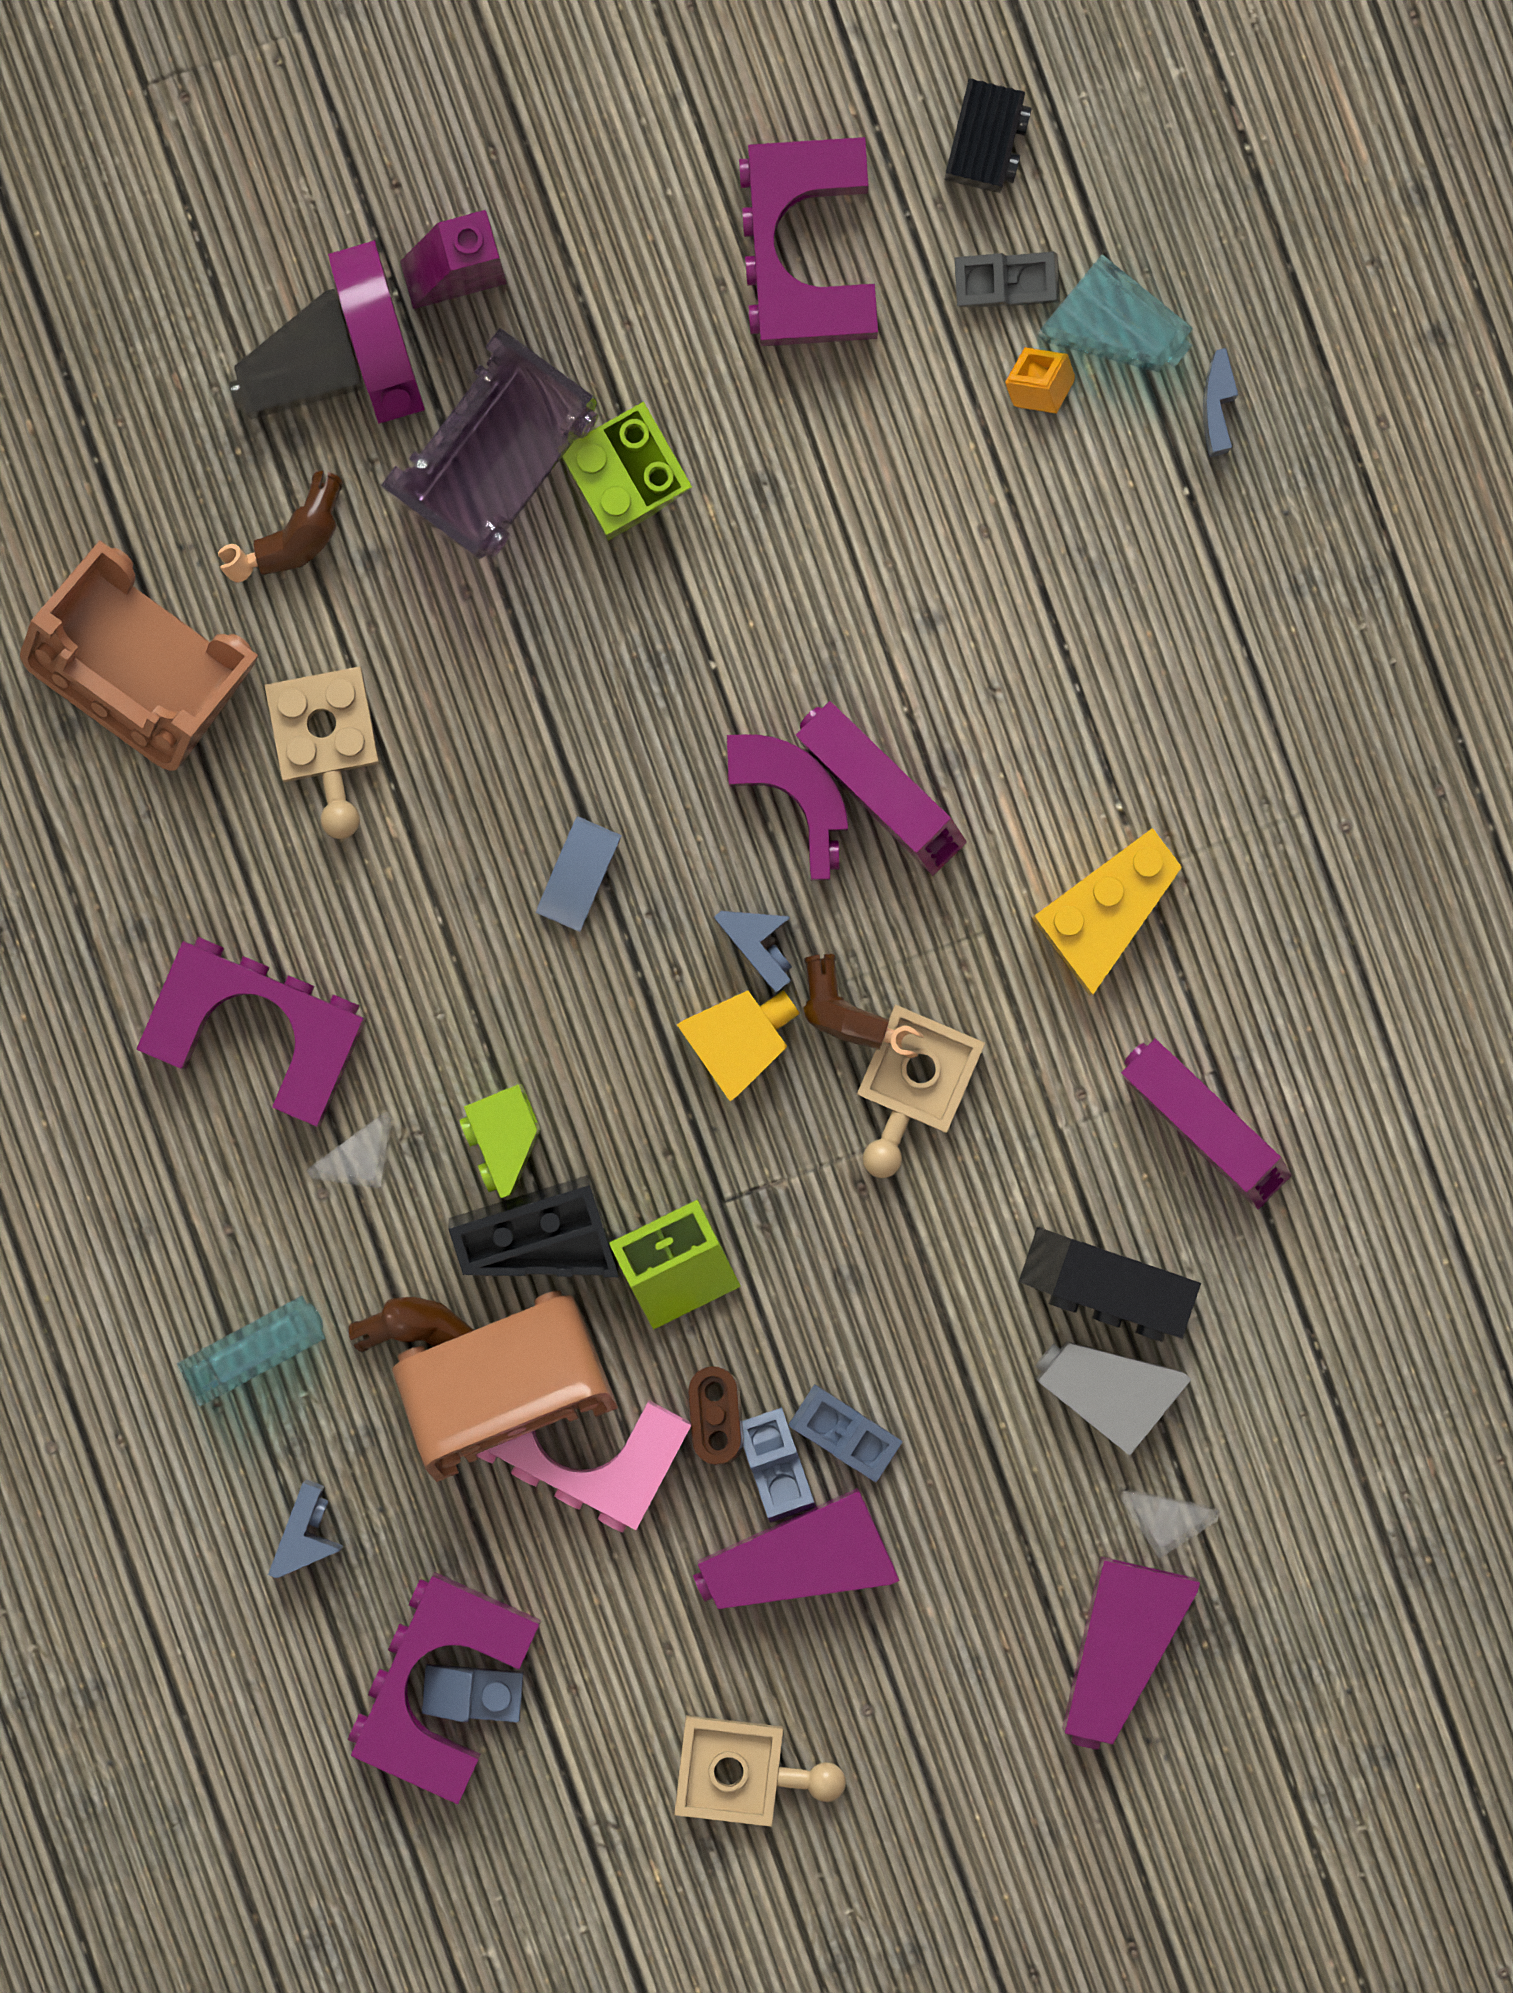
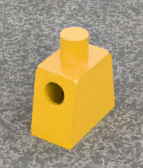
[677,990,800,1101]

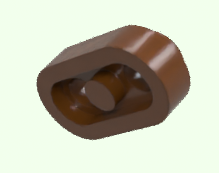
[689,1366,744,1465]

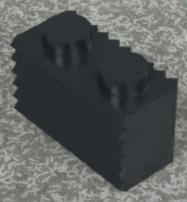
[944,79,1032,194]

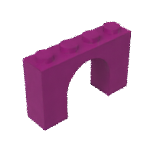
[739,137,878,346]
[136,937,366,1127]
[347,1572,541,1804]

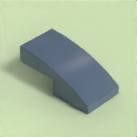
[1203,348,1238,458]
[535,816,622,932]
[788,1384,903,1482]
[742,1408,816,1523]

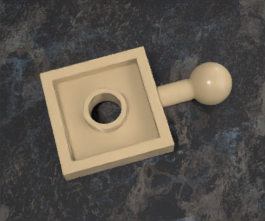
[265,666,380,839]
[857,1004,985,1178]
[674,1715,846,1827]

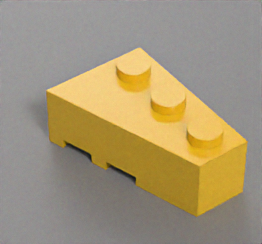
[1031,828,1182,996]

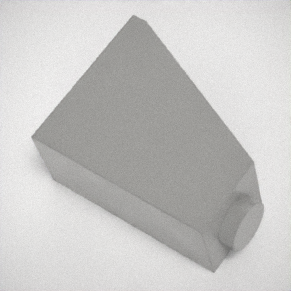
[1035,1341,1191,1455]

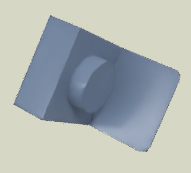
[714,911,792,993]
[268,1479,344,1578]
[422,1664,524,1722]

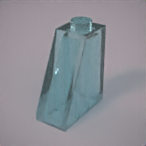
[1038,254,1193,372]
[177,1295,326,1407]

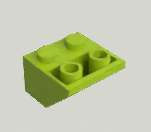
[558,401,692,541]
[459,1084,541,1198]
[609,1199,741,1330]

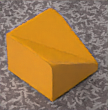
[1005,347,1075,414]

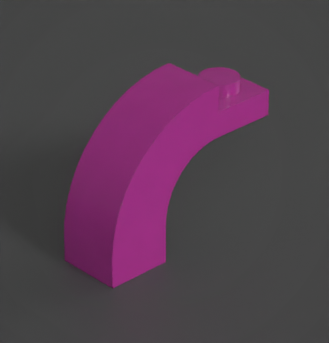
[328,240,425,424]
[727,734,848,881]

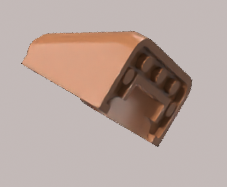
[20,540,258,771]
[392,1291,618,1482]

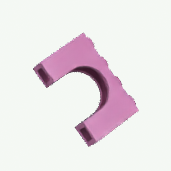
[477,1400,691,1532]

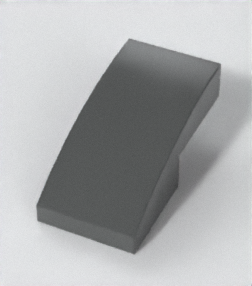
[954,251,1060,307]

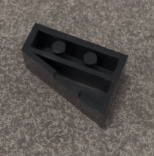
[448,1175,619,1278]
[1018,1227,1201,1342]

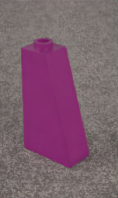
[400,210,507,309]
[795,701,967,876]
[1121,1038,1292,1210]
[693,1488,900,1609]
[1062,1556,1200,1749]

